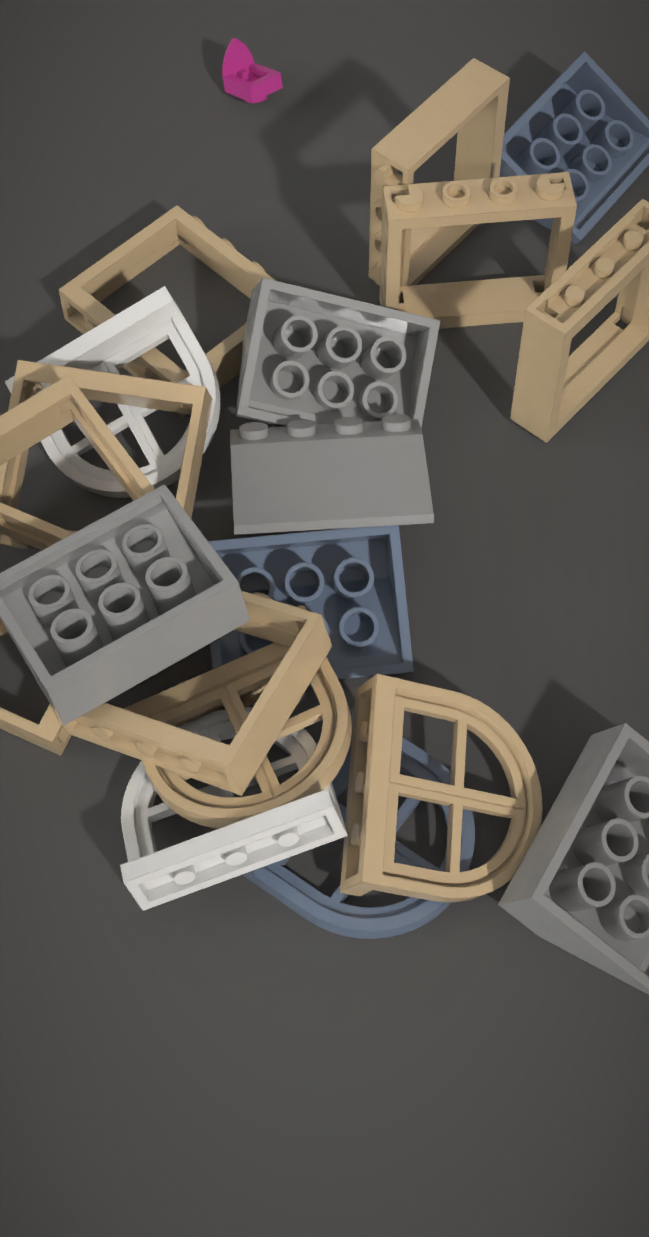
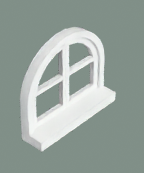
[5,286,220,498]
[120,707,348,911]

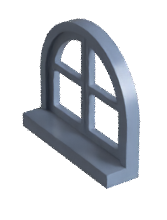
[242,705,475,939]

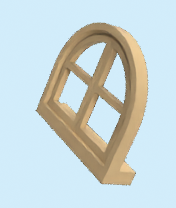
[123,642,352,829]
[340,674,543,902]

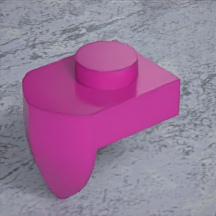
[222,38,283,103]

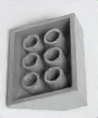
[236,278,440,427]
[230,414,434,535]
[0,484,250,726]
[498,723,649,995]

